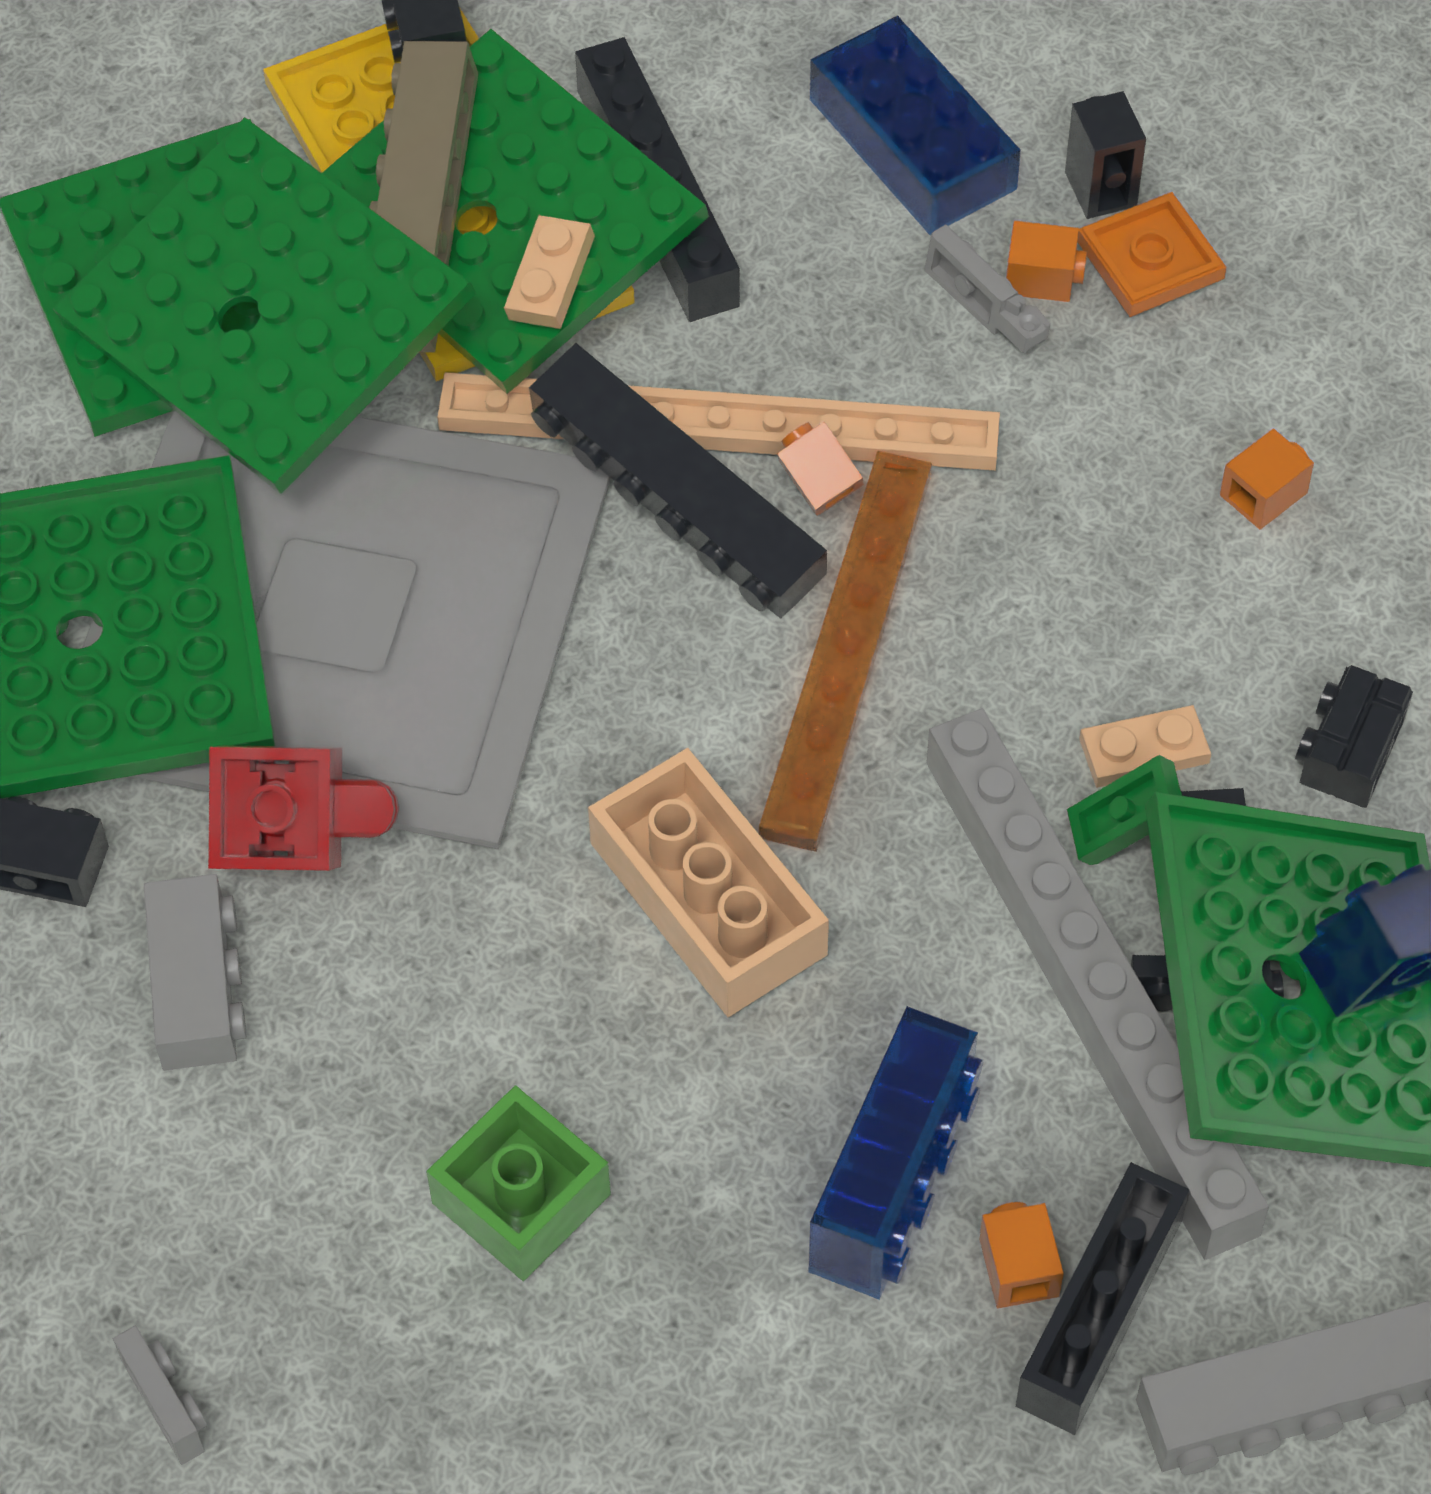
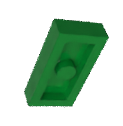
[1067,755,1182,865]

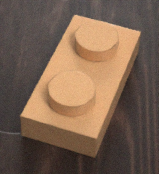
[504,215,595,329]
[1079,705,1211,788]

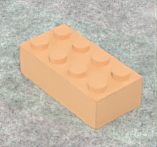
[588,748,829,1017]

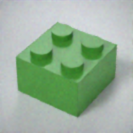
[426,1085,611,1282]

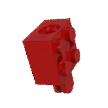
[208,746,399,871]

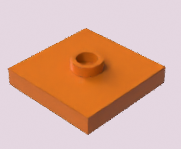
[1077,192,1227,317]

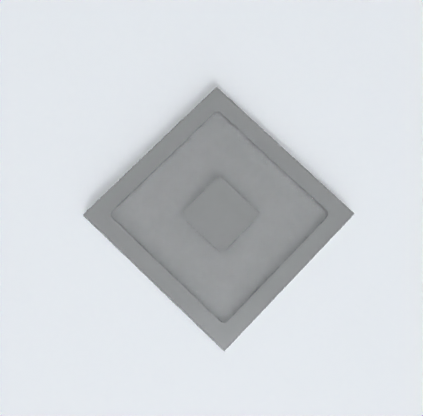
[82,411,611,849]

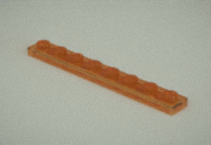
[759,451,932,852]

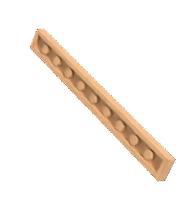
[437,372,1000,471]

